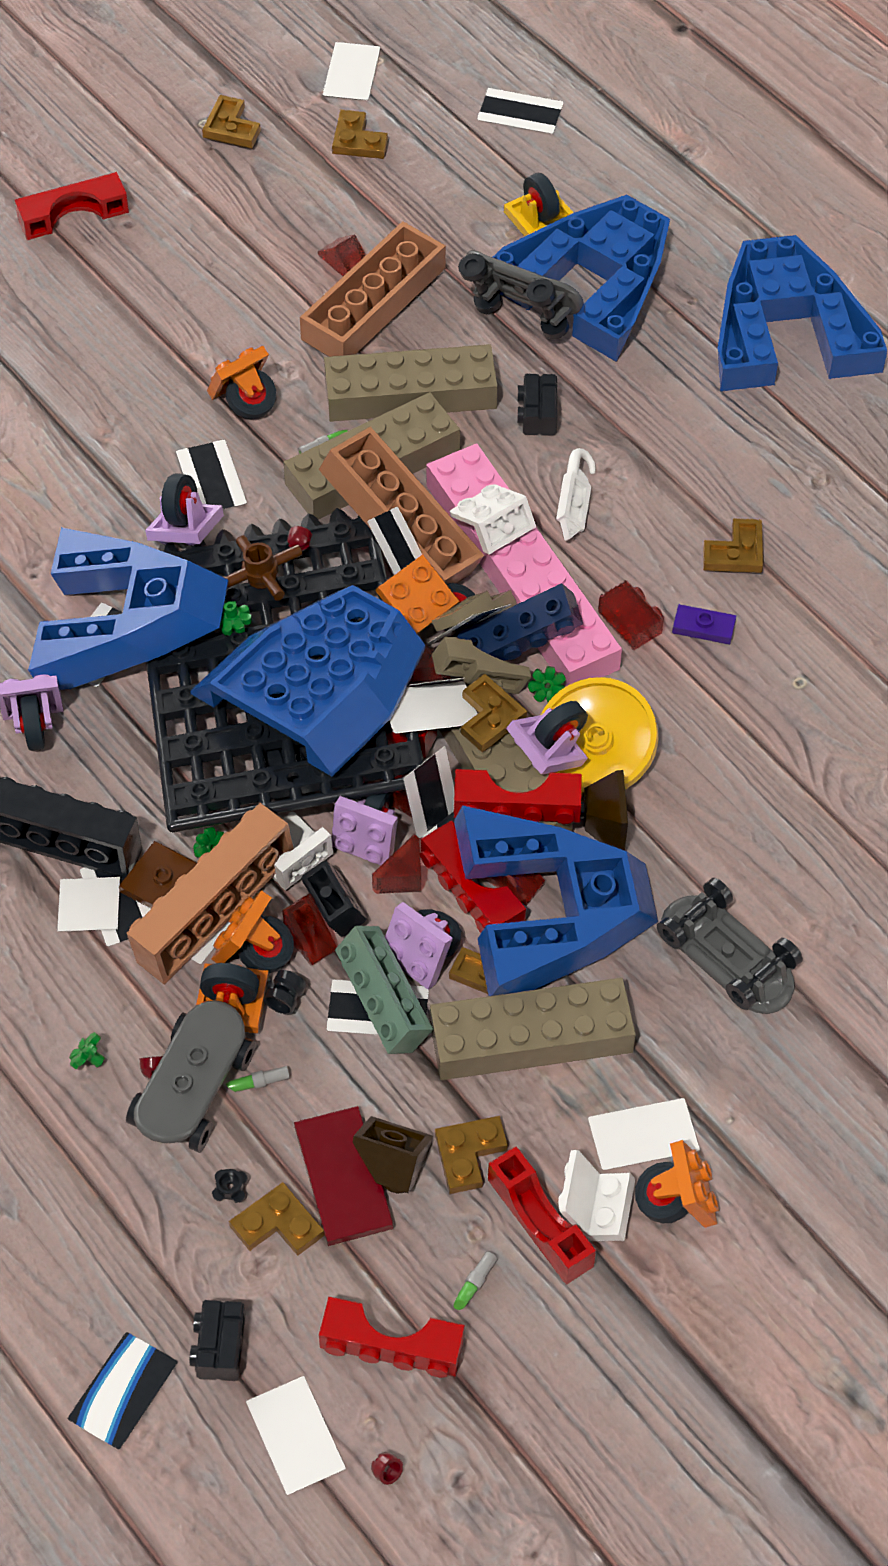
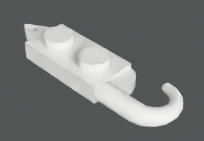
[556,448,596,541]

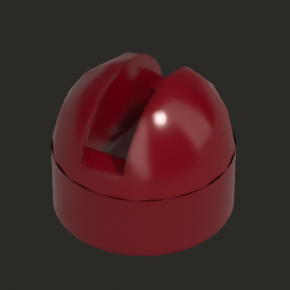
[287,526,312,551]
[139,1056,163,1079]
[371,1452,403,1485]

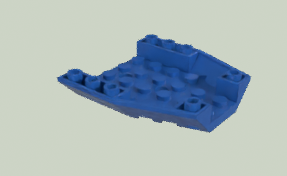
[190,585,425,776]

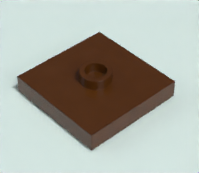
[119,841,197,909]

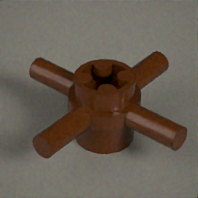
[224,535,302,601]

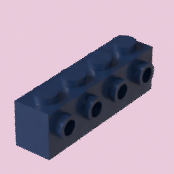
[457,583,584,661]

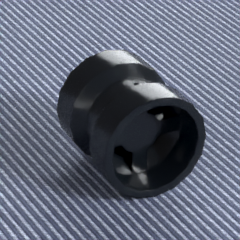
[263,970,306,1015]

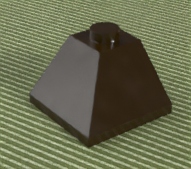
[580,770,628,851]
[352,1116,433,1194]

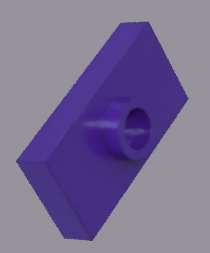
[672,604,737,645]

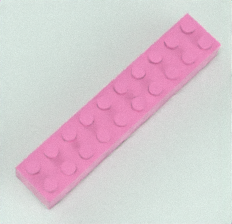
[426,443,622,687]

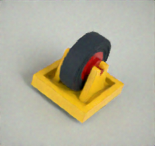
[504,173,573,236]

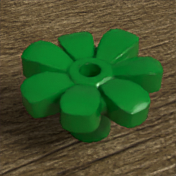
[220,602,252,635]
[528,666,566,702]
[193,827,224,858]
[69,1032,105,1069]

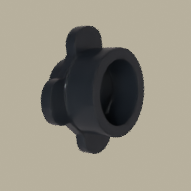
[212,1169,248,1203]

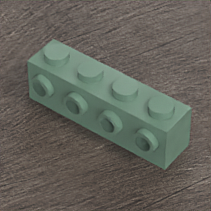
[335,926,433,1054]

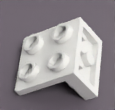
[449,484,536,554]
[272,812,333,891]
[558,1150,635,1241]

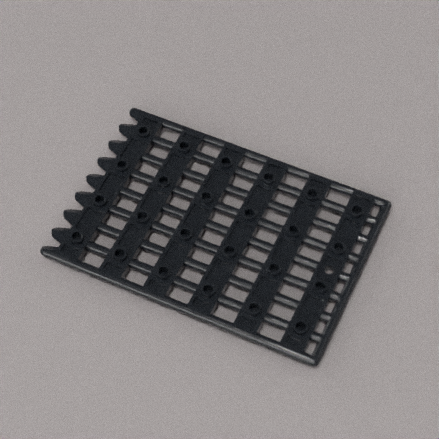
[146,508,424,833]

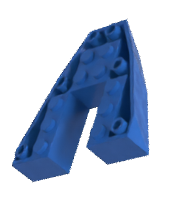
[493,195,670,362]
[718,235,887,391]
[28,527,228,690]
[454,806,659,996]

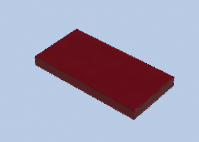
[294,1106,393,1246]

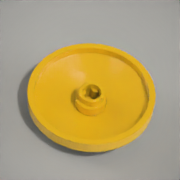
[541,677,658,796]

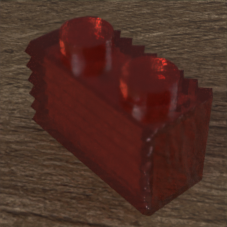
[598,580,664,650]

